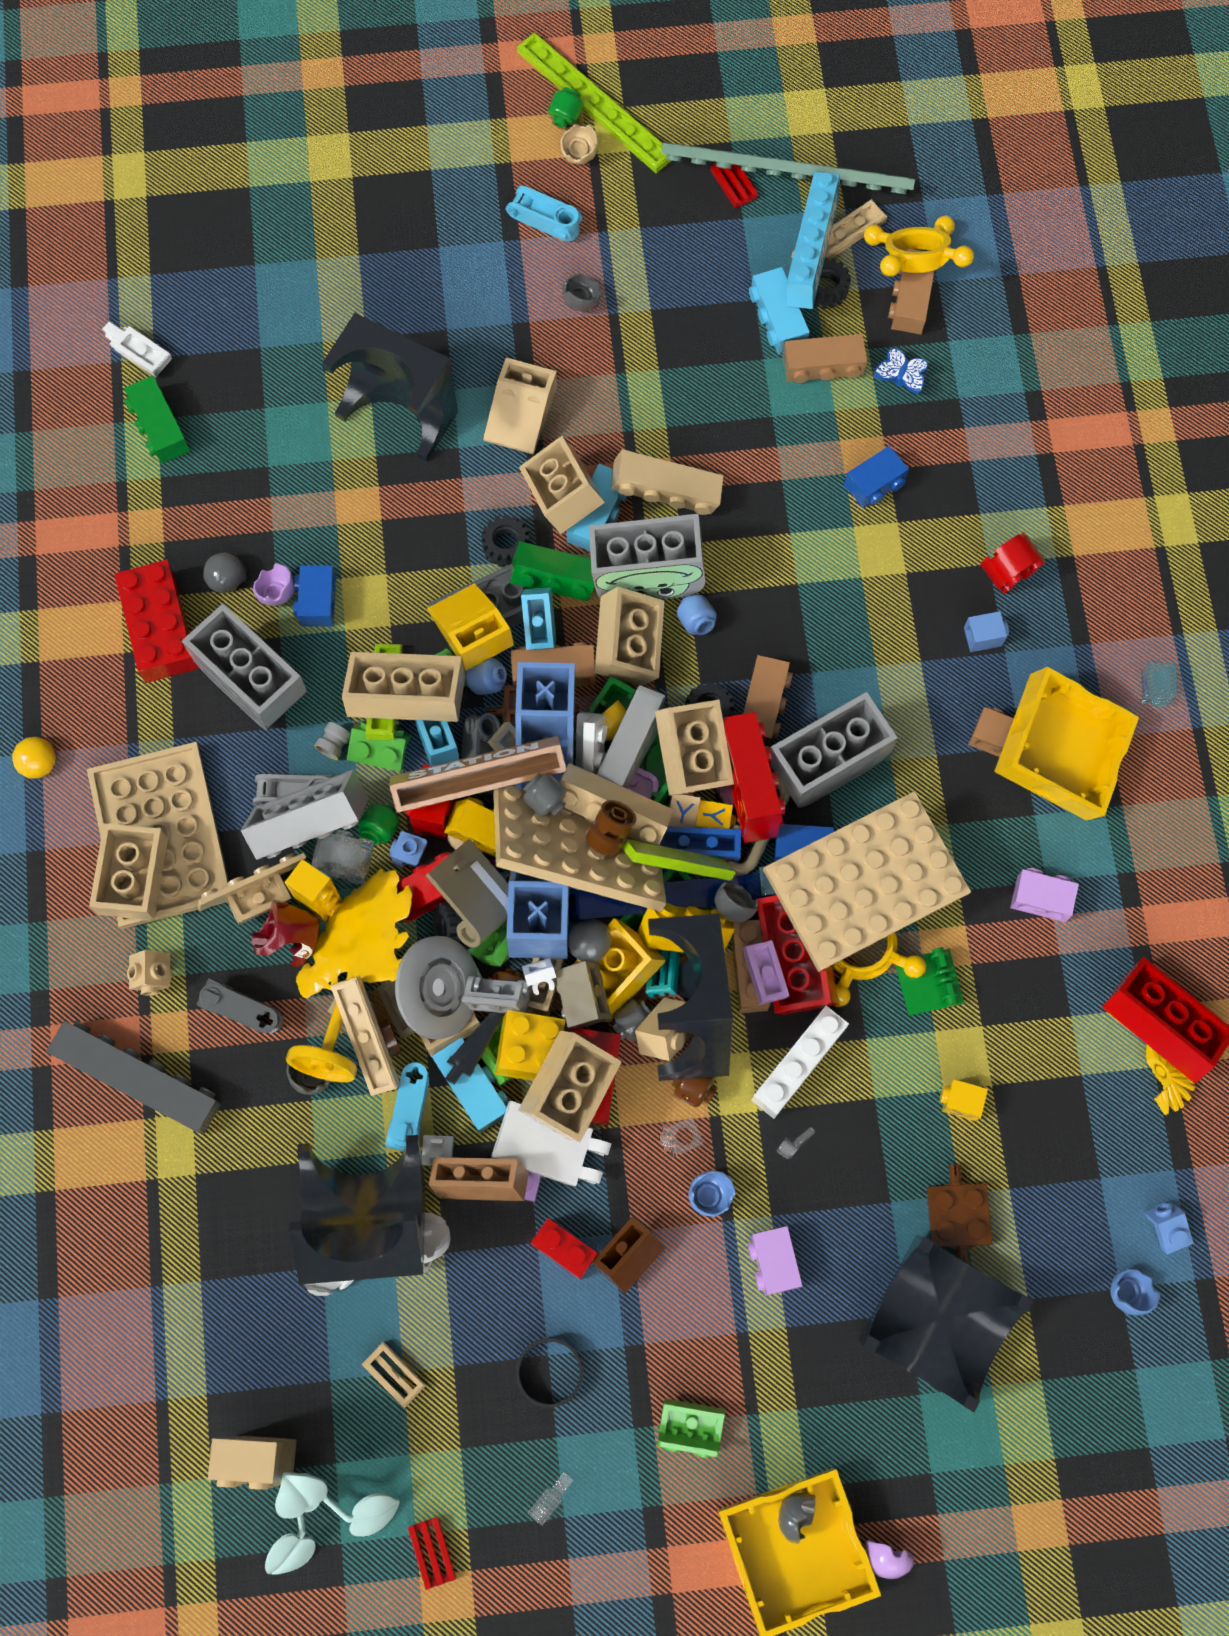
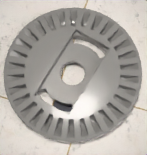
[395,936,478,1039]

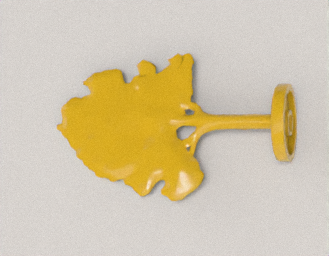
[286,869,412,1083]

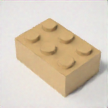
[519,436,605,534]
[595,587,664,686]
[654,700,734,795]
[89,823,168,920]
[518,1031,622,1142]

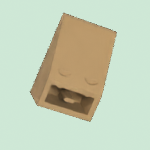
[483,358,557,455]

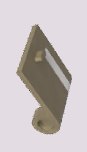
[425,838,509,947]

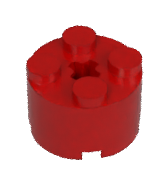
[980,532,1045,594]

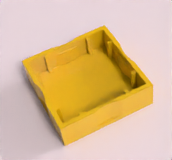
[994,667,1139,821]
[717,1468,881,1636]

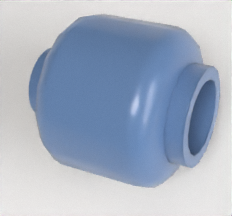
[677,595,717,635]
[465,658,507,695]

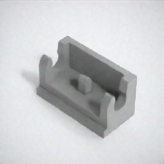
[462,976,531,1013]

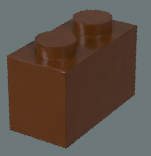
[592,1217,665,1294]

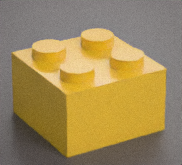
[494,1010,565,1081]

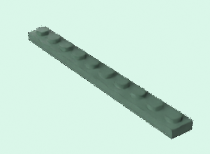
[661,142,915,194]

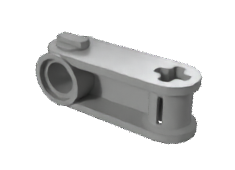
[253,774,332,806]

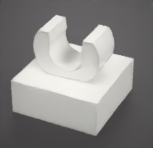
[522,958,556,995]
[422,1135,454,1166]

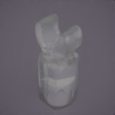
[528,1471,574,1526]

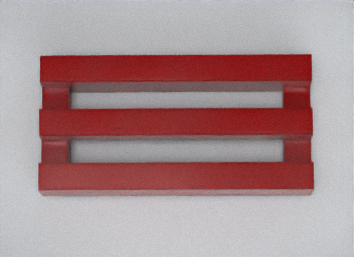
[710,163,758,209]
[408,1516,456,1590]

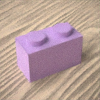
[1010,868,1079,922]
[747,1226,802,1296]

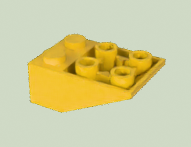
[427,583,514,671]

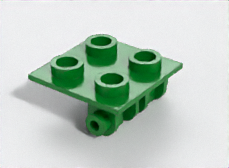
[895,947,964,1016]

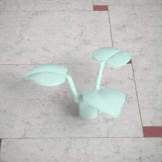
[265,1472,399,1575]

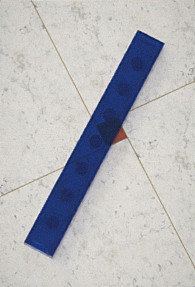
[575,873,776,920]

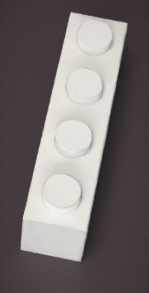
[751,1006,849,1119]

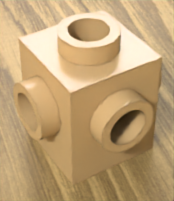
[127,950,172,996]

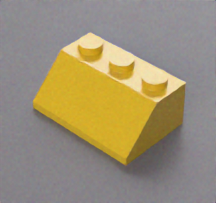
[573,918,666,1022]

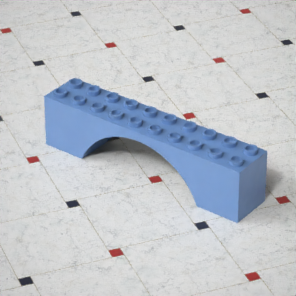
[507,662,575,959]

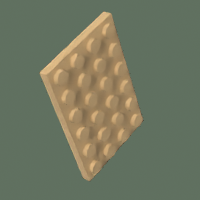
[87,742,229,929]
[494,785,666,912]
[763,791,971,972]

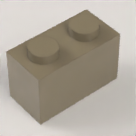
[555,961,611,1028]

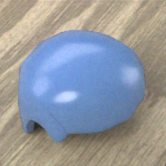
[688,1170,736,1217]
[1110,1268,1160,1315]

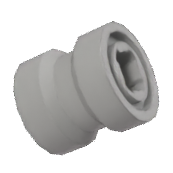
[314,722,351,760]

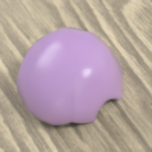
[253,563,295,606]
[865,1540,914,1579]

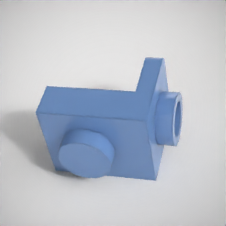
[389,831,427,869]
[1145,1202,1194,1255]

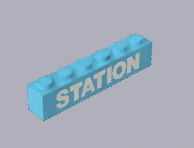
[786,172,840,309]

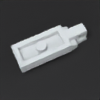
[102,322,172,378]

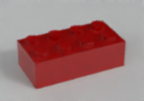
[114,559,199,683]
[723,712,785,843]
[756,895,839,1015]
[1102,957,1229,1084]

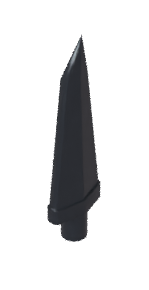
[445,1012,505,1085]

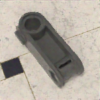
[461,713,501,798]
[196,978,284,1033]

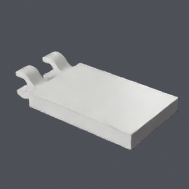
[491,1101,611,1187]

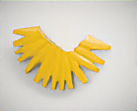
[1146,1044,1195,1115]

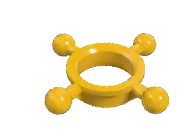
[864,216,974,277]
[832,933,926,1007]

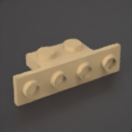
[197,853,306,925]

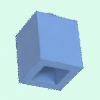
[964,611,1009,652]

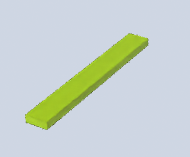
[517,32,672,174]

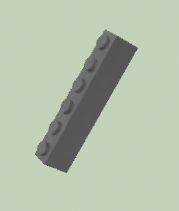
[46,1021,221,1136]

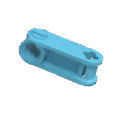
[506,186,583,242]
[386,1062,429,1151]

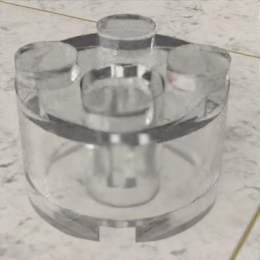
[311,830,375,884]

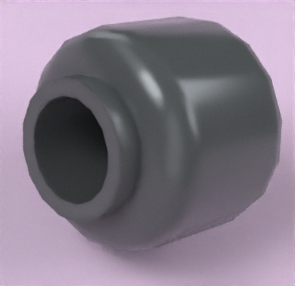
[523,773,566,816]
[613,998,653,1042]

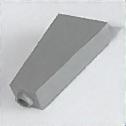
[597,685,665,789]

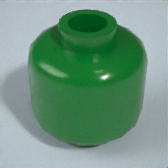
[547,87,584,129]
[358,803,400,846]

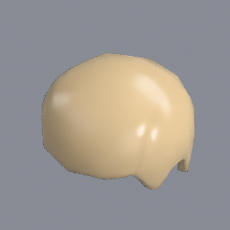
[560,124,598,165]

